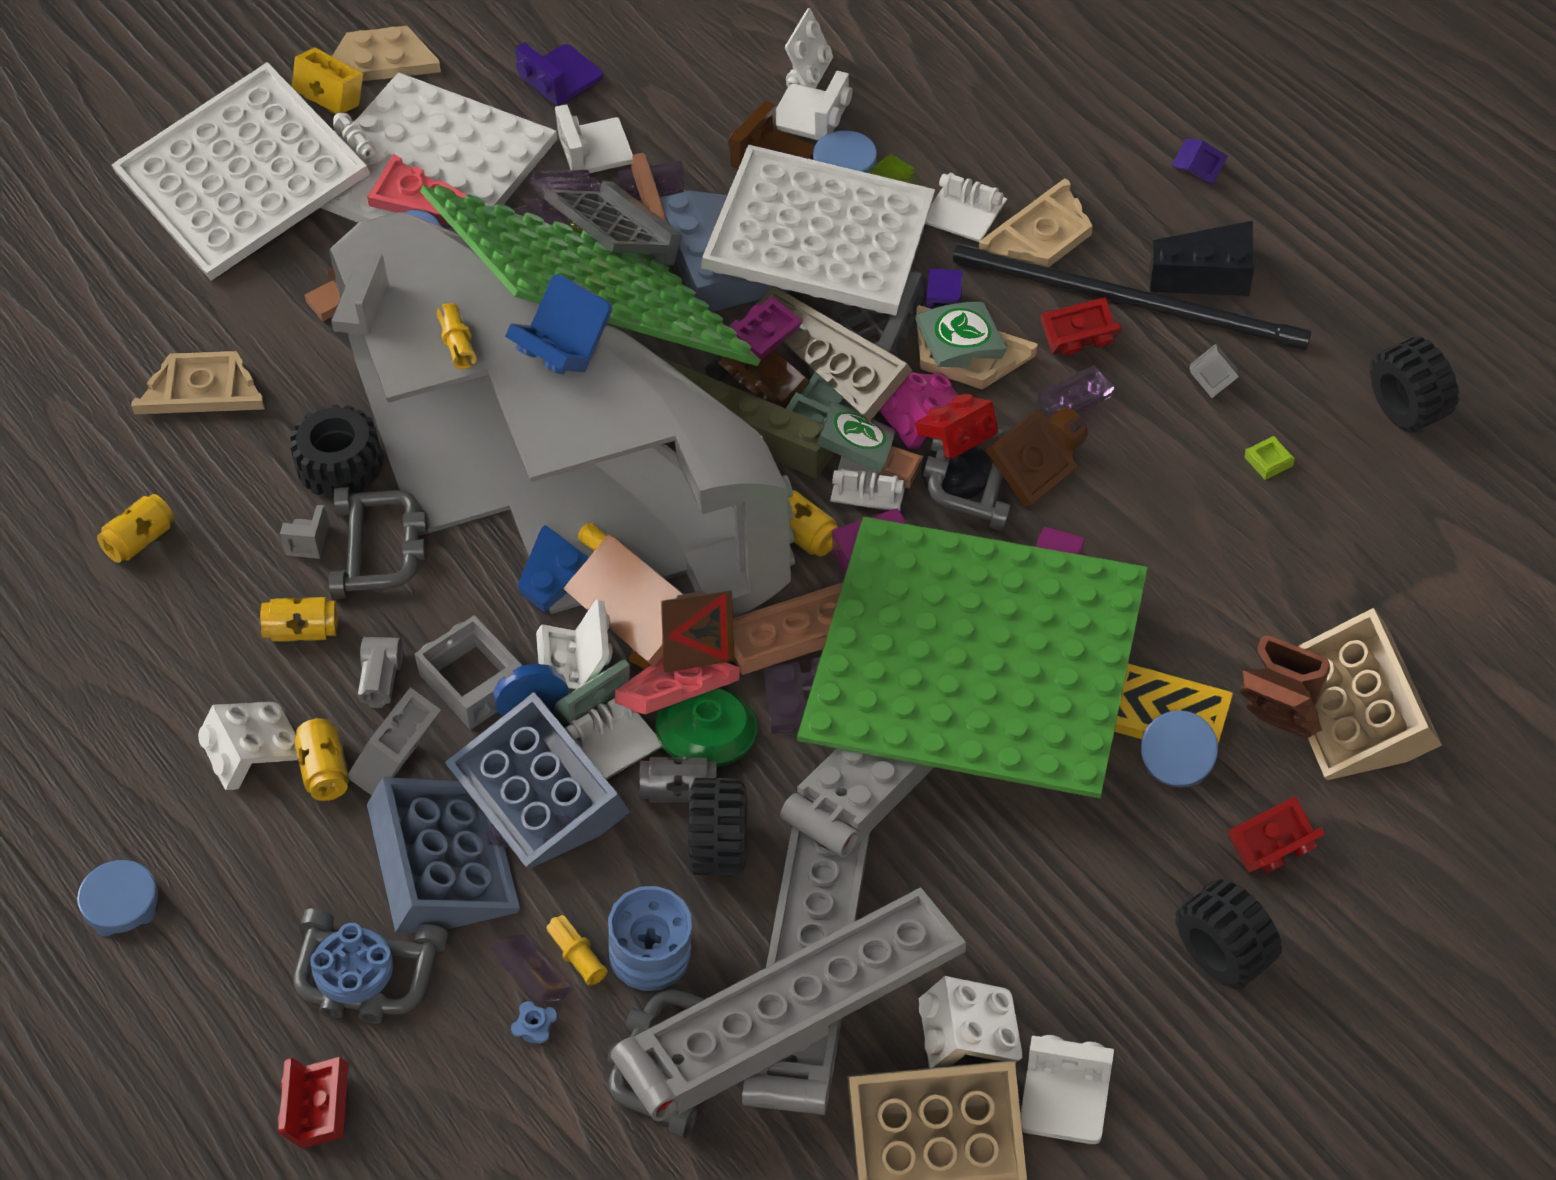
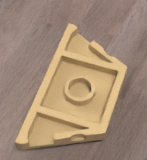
[332,26,441,81]
[979,178,1093,267]
[916,305,1038,390]
[131,351,265,415]

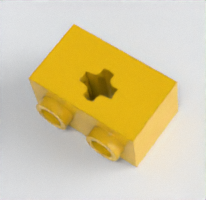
[291,47,363,114]

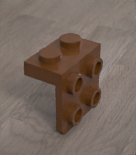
[728,101,815,169]
[719,350,810,409]

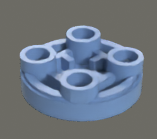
[813,131,877,174]
[1141,711,1218,788]
[77,860,158,937]
[310,923,393,1004]

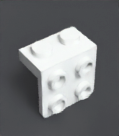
[776,71,852,140]
[536,600,612,694]
[198,702,298,790]
[919,976,1022,1068]
[1020,1035,1114,1144]

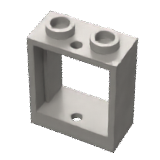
[414,615,523,730]
[348,687,441,795]

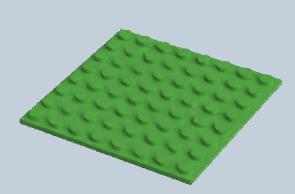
[420,185,760,366]
[797,516,1148,799]

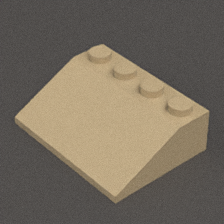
[1298,608,1442,780]
[847,1061,1027,1180]

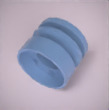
[608,886,692,991]

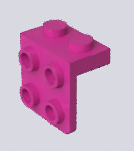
[879,372,958,449]

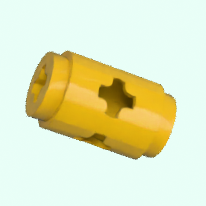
[788,490,839,557]
[97,494,175,563]
[260,597,338,642]
[294,718,349,801]

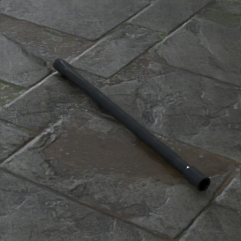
[953,243,1312,350]

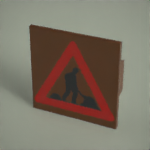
[661,590,734,672]

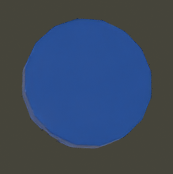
[493,664,568,717]

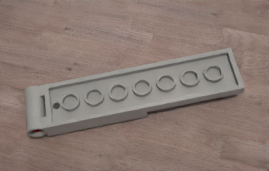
[780,749,934,858]
[742,826,871,1115]
[611,887,966,1121]

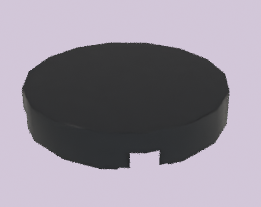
[921,447,991,499]

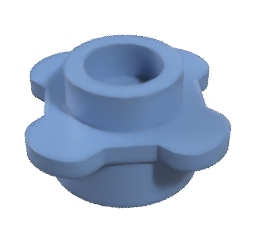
[511,1001,557,1043]

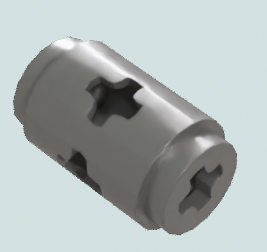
[640,757,716,803]

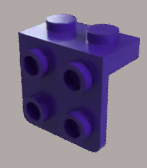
[515,42,603,106]

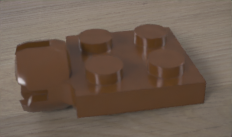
[986,408,1088,507]

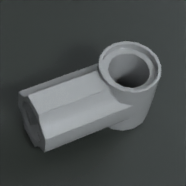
[358,637,403,708]

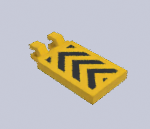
[1114,664,1233,744]

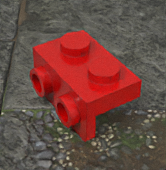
[1040,297,1122,356]
[915,394,998,459]
[1227,796,1325,874]
[278,1057,349,1149]

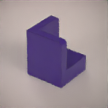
[1172,138,1228,184]
[926,269,963,309]

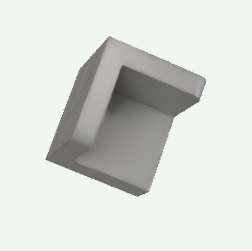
[1190,344,1239,398]
[280,505,330,559]

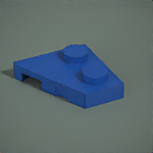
[518,525,589,613]

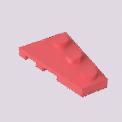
[367,154,466,226]
[615,657,740,714]

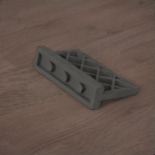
[544,181,682,265]
[808,272,927,375]

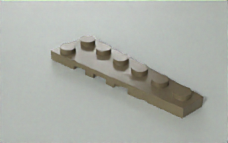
[757,286,912,422]

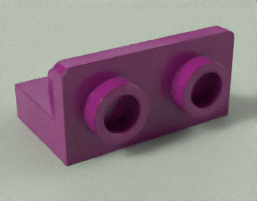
[729,297,803,361]

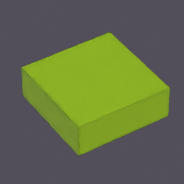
[1244,436,1295,480]

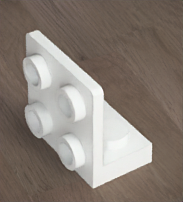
[555,104,633,177]

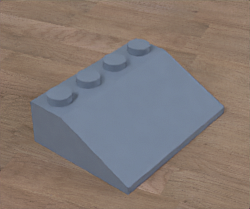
[660,190,792,312]
[445,692,630,870]
[367,777,520,933]

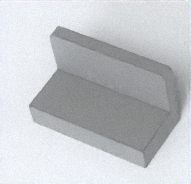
[331,254,389,335]

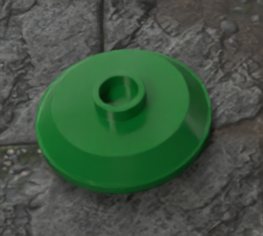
[655,688,757,767]

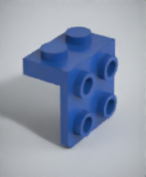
[505,274,613,374]

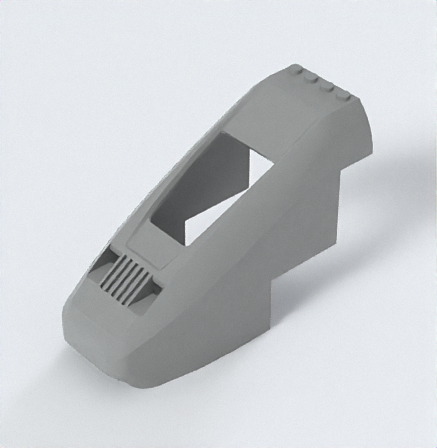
[330,212,795,618]

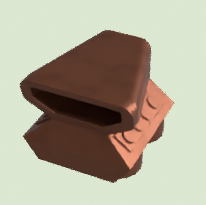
[1240,635,1331,738]

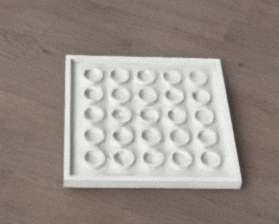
[112,62,370,281]
[320,72,557,235]
[701,145,935,316]

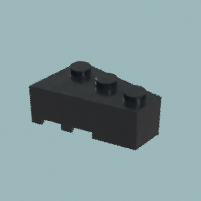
[1150,221,1254,296]

